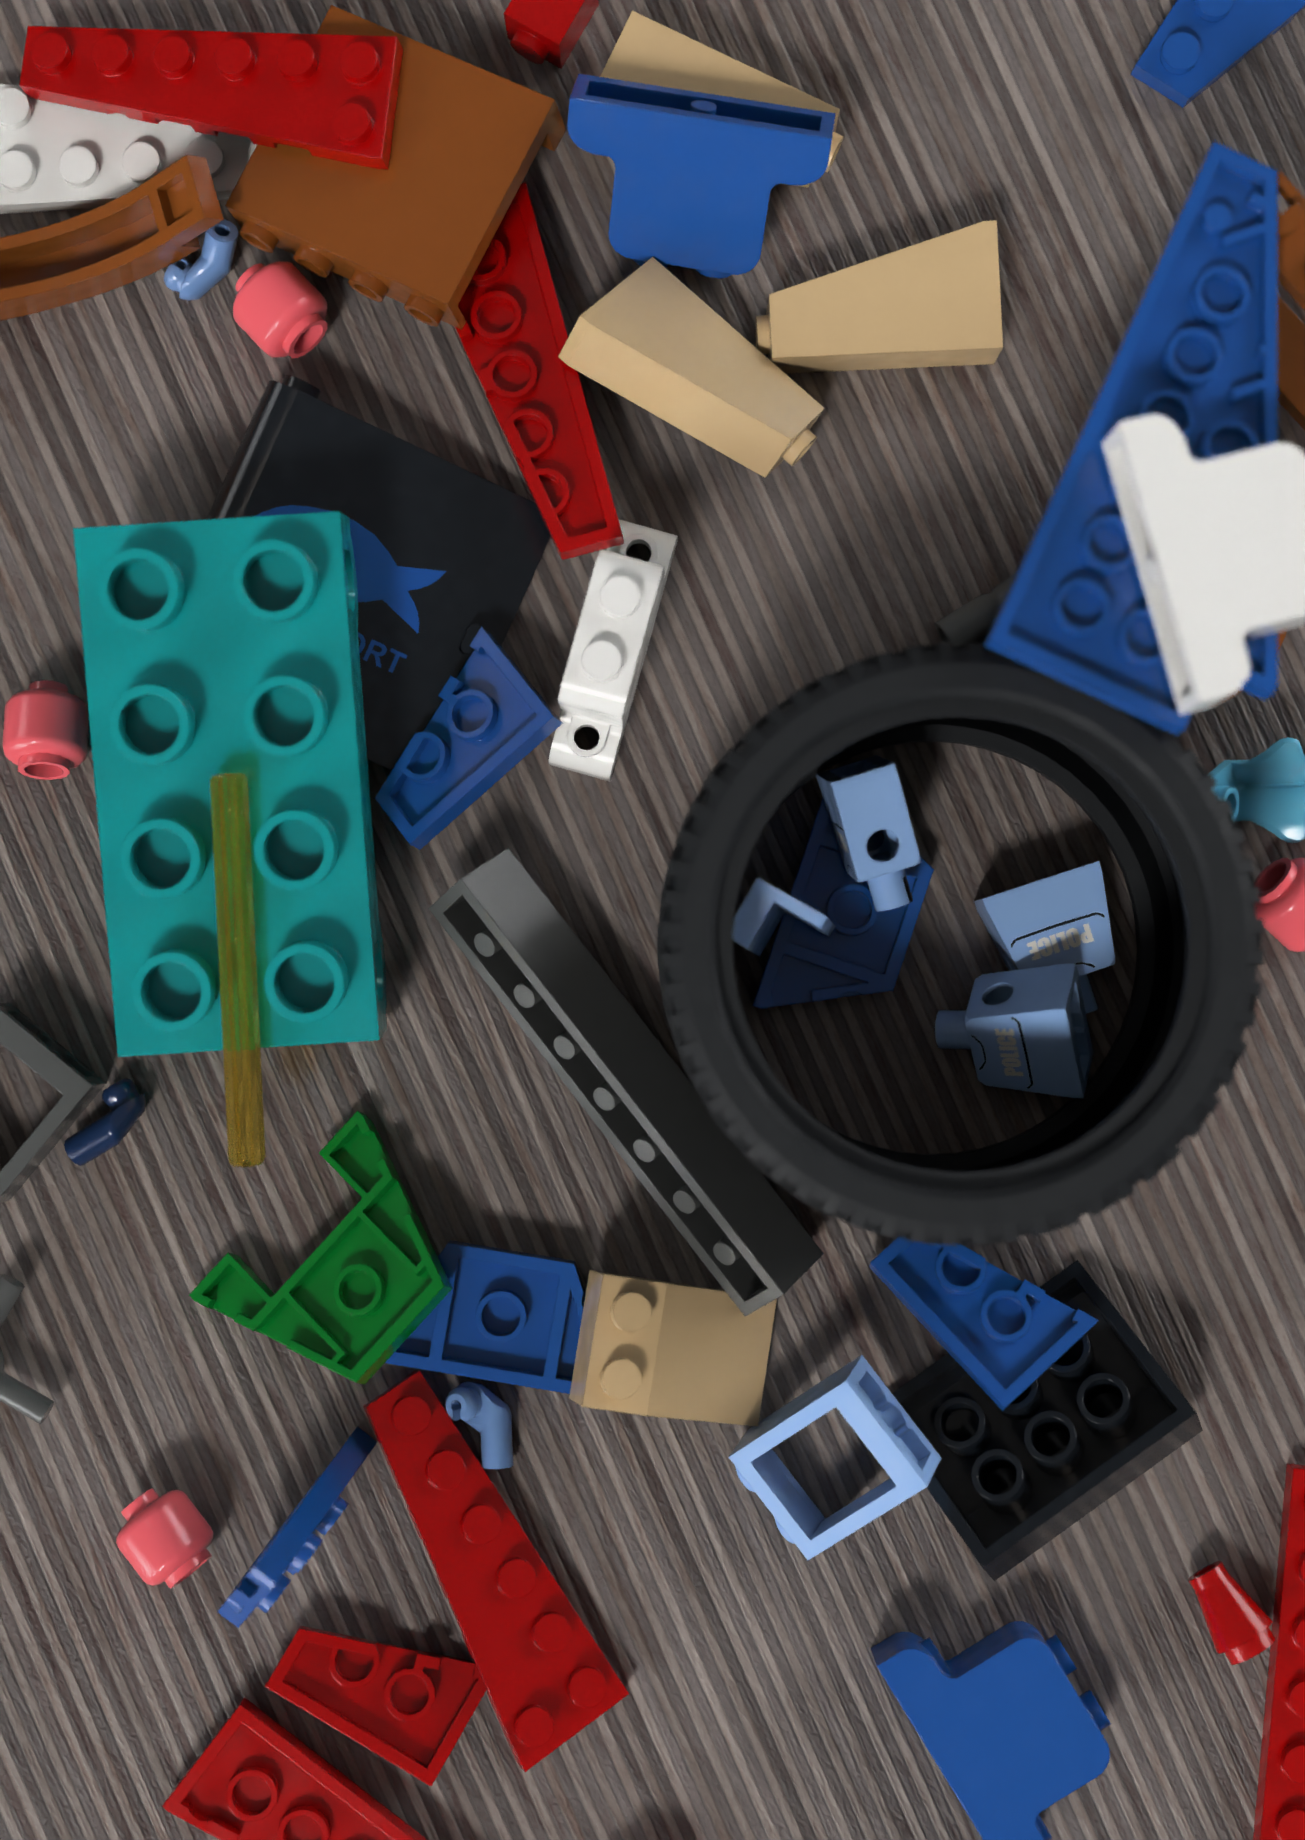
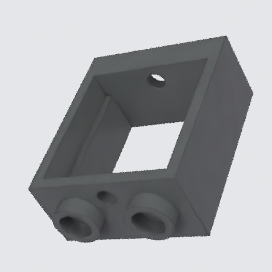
[0,1003,106,1203]

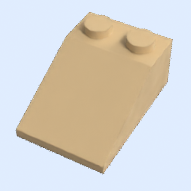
[569,1270,777,1426]

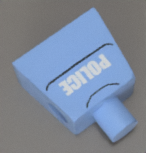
[816,755,921,912]
[974,861,1115,1014]
[935,964,1093,1098]

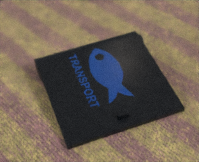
[206,375,551,771]

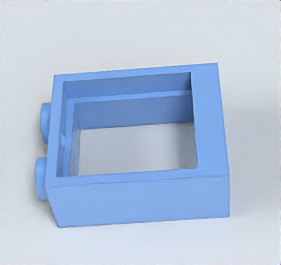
[729,1355,942,1560]

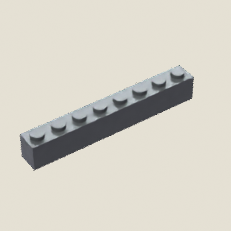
[428,848,824,1316]

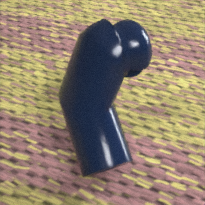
[64,1078,146,1166]

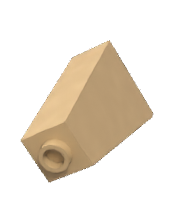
[600,11,844,188]
[755,220,1003,373]
[558,257,825,478]

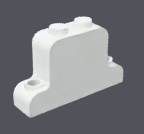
[1101,414,1305,716]
[548,519,678,782]

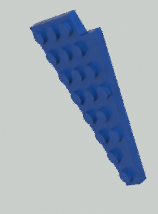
[984,141,1278,736]

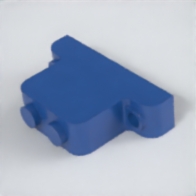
[567,73,836,278]
[871,1621,1111,1840]

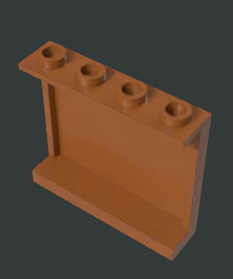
[225,5,566,330]

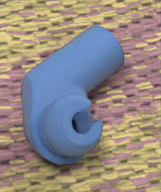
[164,219,238,301]
[445,1382,513,1469]

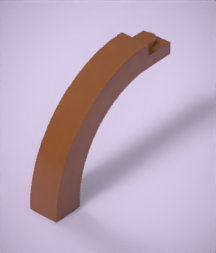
[0,155,224,321]

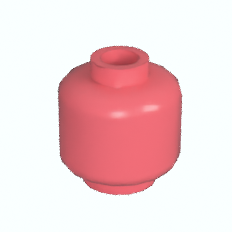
[233,261,327,358]
[3,680,89,780]
[1254,858,1305,952]
[116,1488,213,1589]

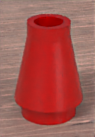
[1188,1561,1276,1665]

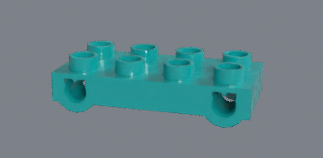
[73,511,387,1057]

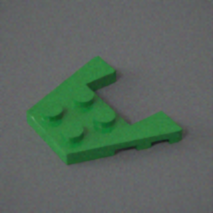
[189,1111,453,1385]

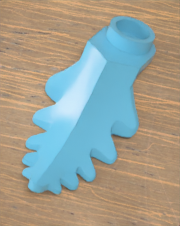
[1209,737,1305,843]

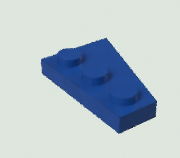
[1130,0,1305,108]
[375,626,563,850]
[869,1237,1099,1411]

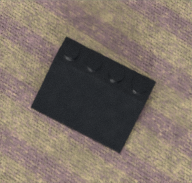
[892,1260,1203,1581]

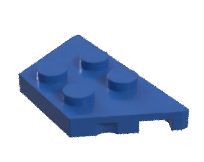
[752,796,934,1009]
[385,1240,585,1394]
[217,1427,377,1628]

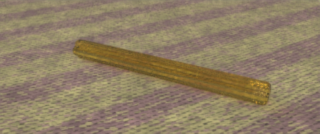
[210,773,266,1167]

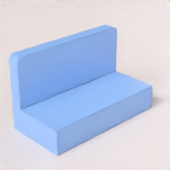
[732,877,835,957]

